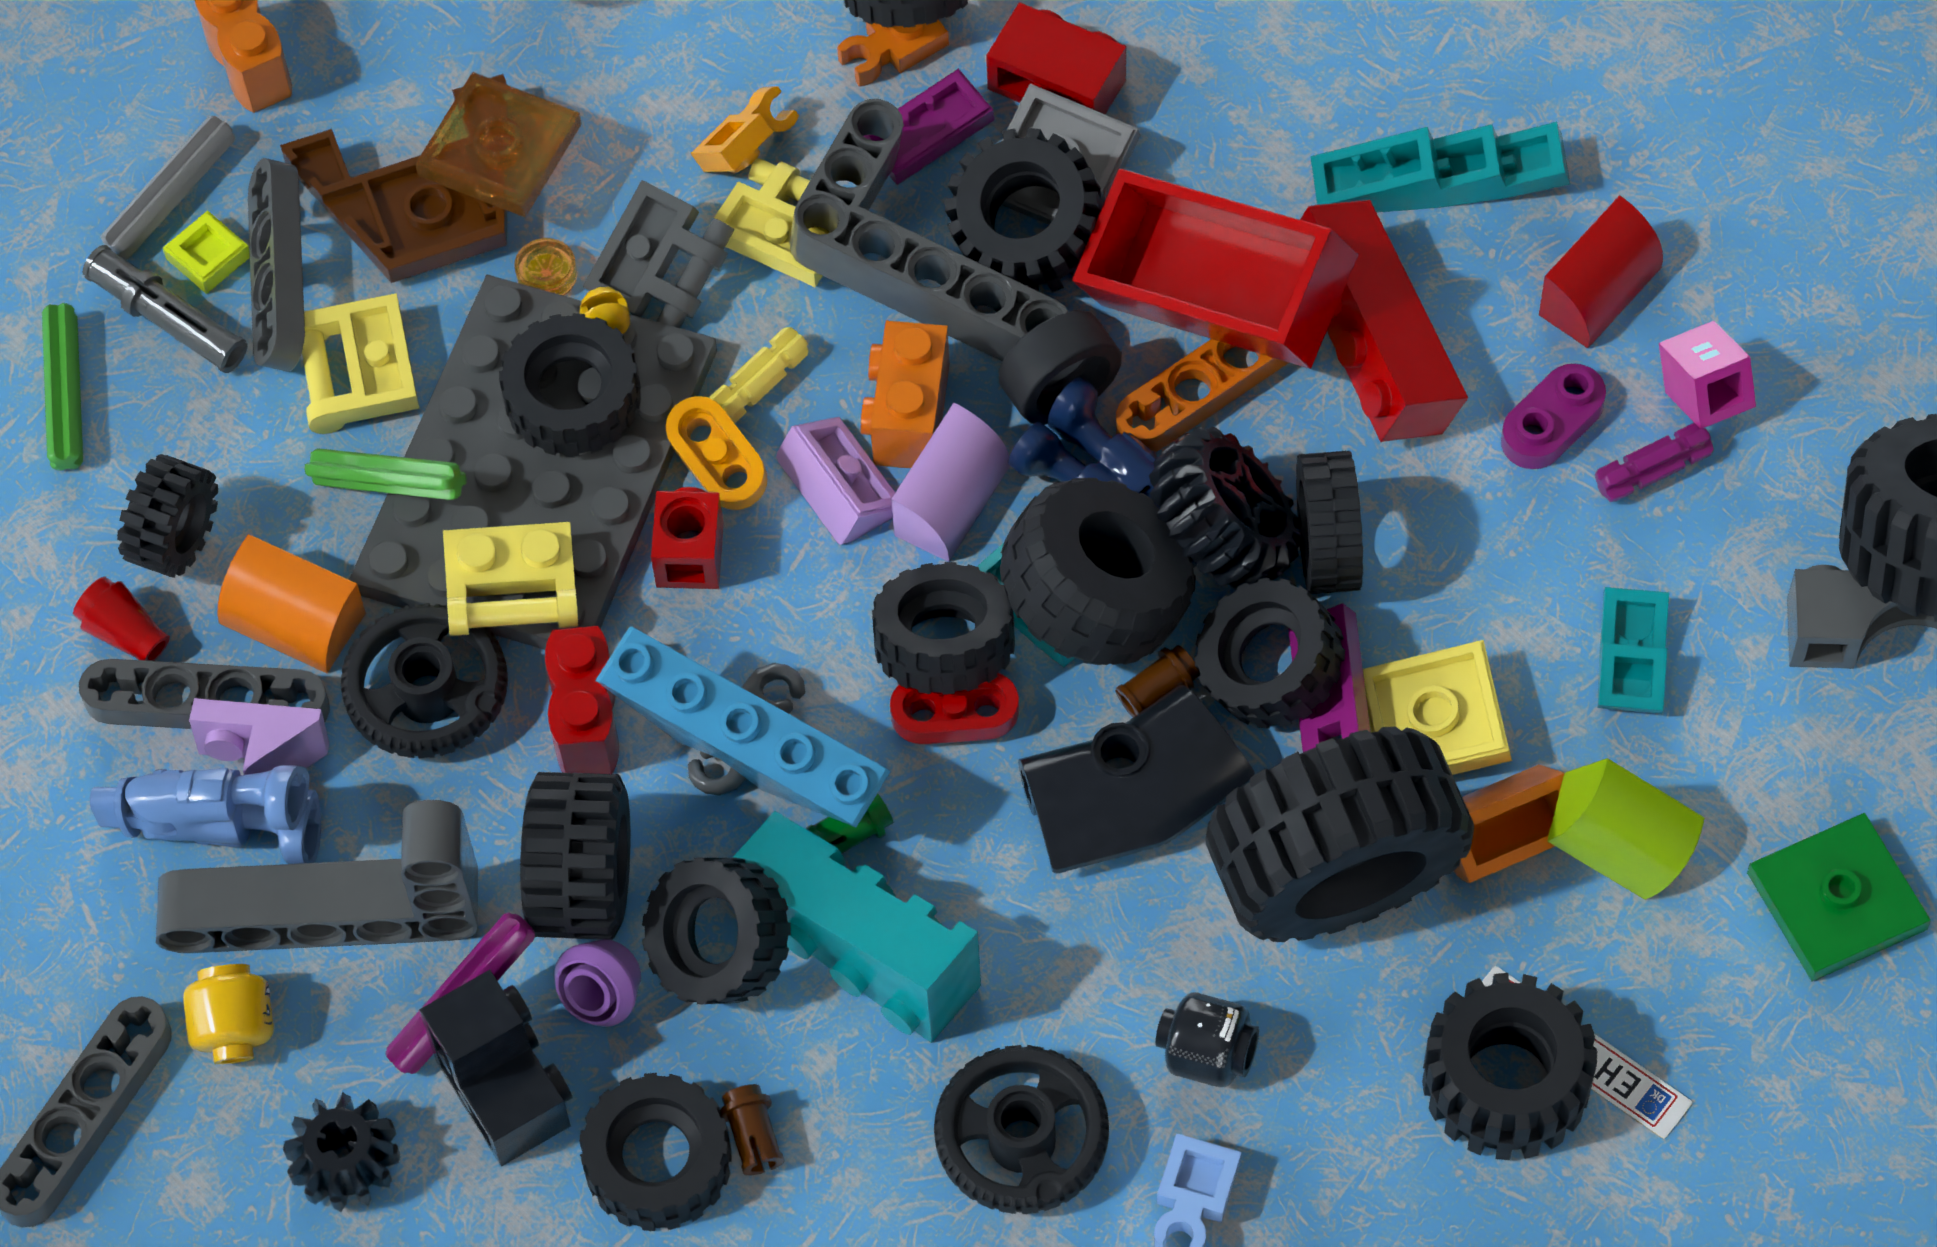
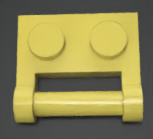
[302,293,420,434]
[443,522,578,636]

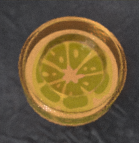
[514,238,577,296]

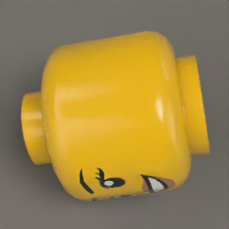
[183,964,274,1064]

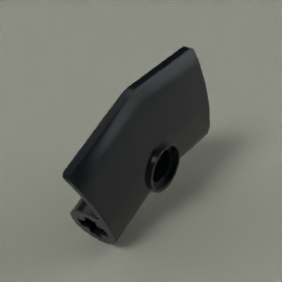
[1018,685,1255,874]

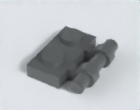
[583,180,734,328]

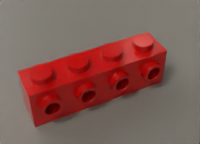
[1300,200,1468,442]

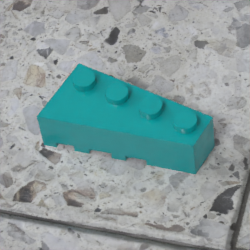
[732,811,981,1043]

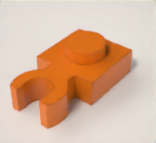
[837,20,949,86]

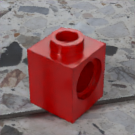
[651,487,724,589]

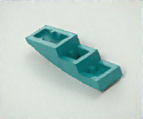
[1310,122,1570,212]

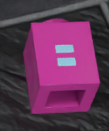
[1659,321,1756,429]

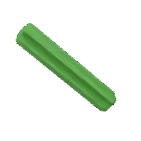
[42,303,83,471]
[304,448,467,500]

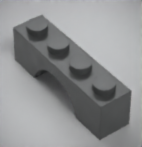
[1787,565,1937,669]

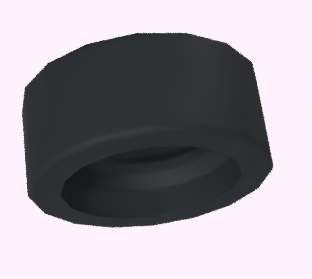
[999,310,1122,425]

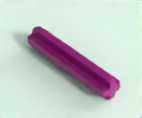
[385,912,535,1074]

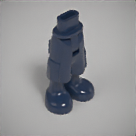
[1008,376,1197,568]

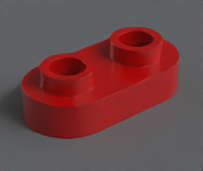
[890,673,1019,744]

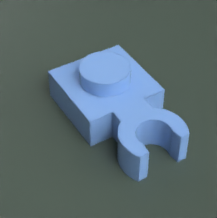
[1154,1133,1242,1247]

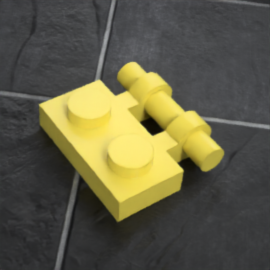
[709,158,831,288]

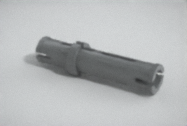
[82,245,248,373]

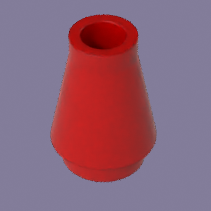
[73,576,170,661]

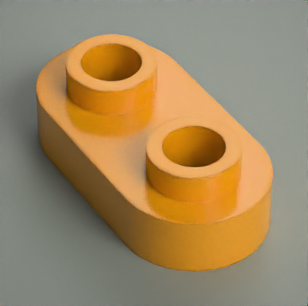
[666,396,768,510]

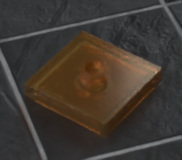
[416,72,582,218]

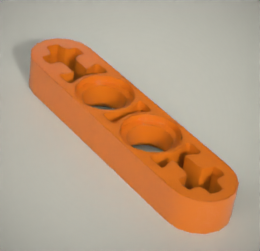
[1116,339,1289,452]

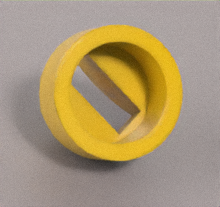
[579,287,630,334]

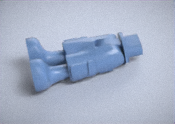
[90,765,321,864]

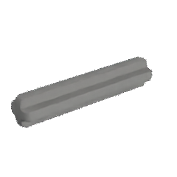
[101,116,235,260]

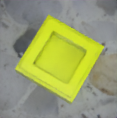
[163,210,250,294]

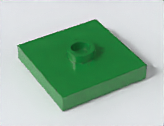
[1747,812,1931,982]

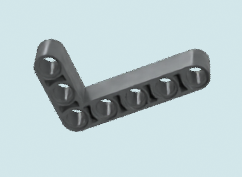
[789,99,1068,362]
[156,799,478,953]

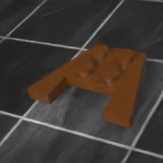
[280,74,509,283]

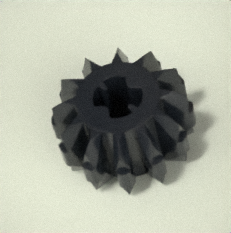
[283,1092,400,1212]

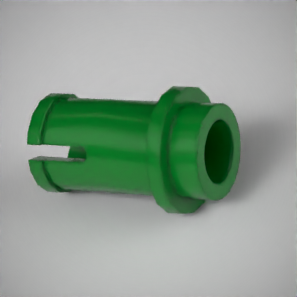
[806,793,894,853]

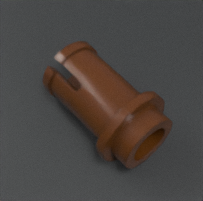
[1115,645,1200,717]
[720,1084,784,1175]

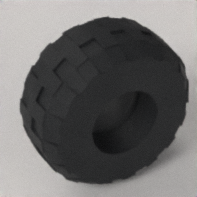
[1000,478,1196,665]

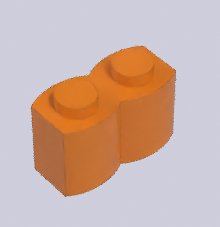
[195,0,292,113]

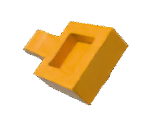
[690,86,799,173]

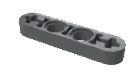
[248,158,305,372]
[79,659,330,729]
[0,996,171,1228]

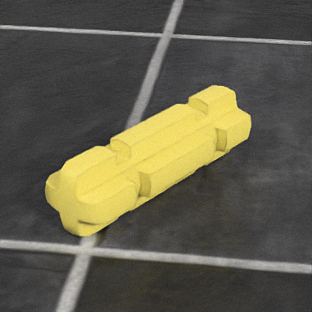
[709,327,809,424]

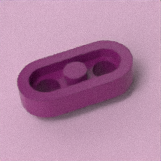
[1501,364,1606,469]

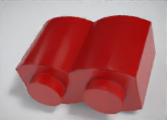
[545,626,619,774]

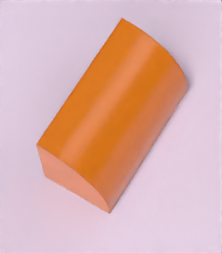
[217,534,366,673]
[1454,764,1565,883]

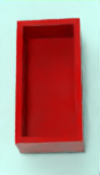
[1072,168,1358,369]

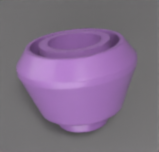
[554,939,641,1027]

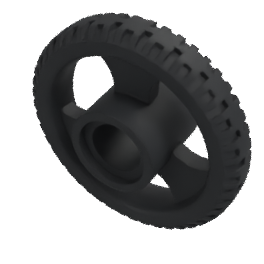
[341,603,508,758]
[934,1045,1109,1214]

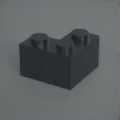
[419,970,573,1167]

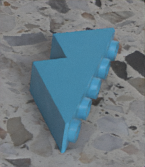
[595,626,891,827]

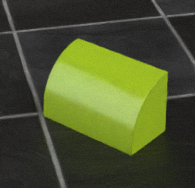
[1547,758,1705,900]

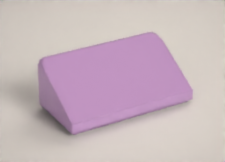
[776,417,895,545]

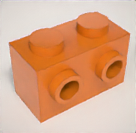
[861,320,950,468]

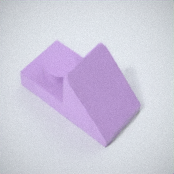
[189,698,329,775]

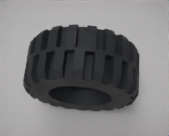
[1839,414,1937,622]
[1205,727,1475,942]

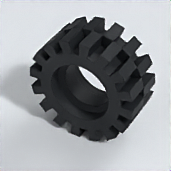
[117,454,219,578]

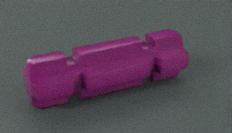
[1595,423,1714,502]

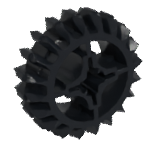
[1149,427,1303,591]

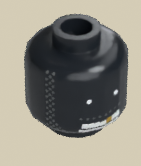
[1155,992,1259,1087]

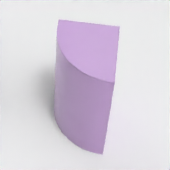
[891,403,1010,562]

